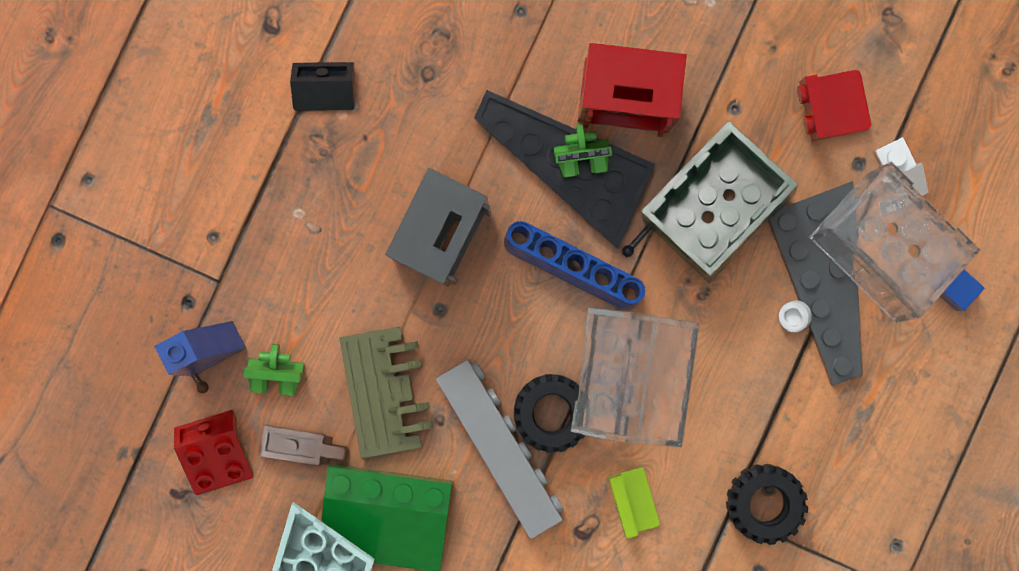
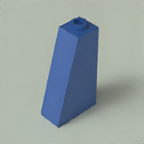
[154,321,247,377]

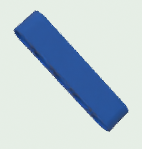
[504,221,646,310]

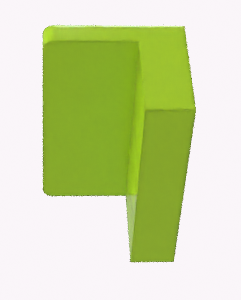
[608,467,660,539]

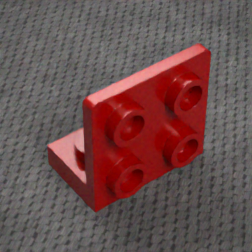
[174,410,253,495]

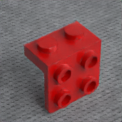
[797,70,871,141]

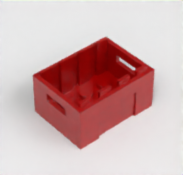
[577,43,687,137]

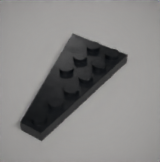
[474,90,655,249]

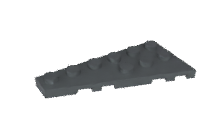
[768,181,862,386]

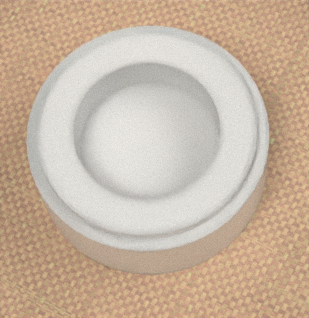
[779,300,812,332]

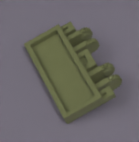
[339,327,433,459]

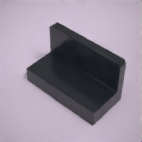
[290,62,355,111]

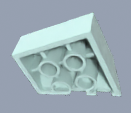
[272,502,374,571]

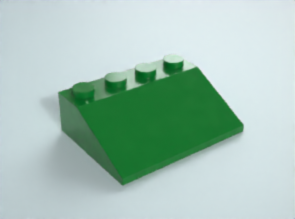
[321,464,453,571]

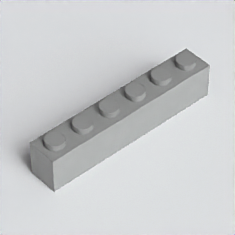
[436,359,564,539]

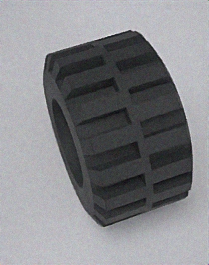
[514,374,592,453]
[726,464,808,545]

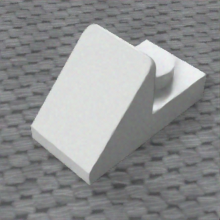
[873,137,929,206]

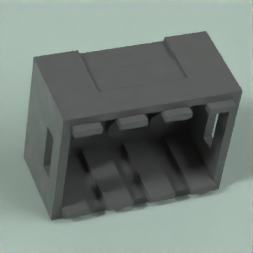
[385,168,491,287]

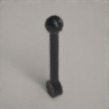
[622,225,651,257]

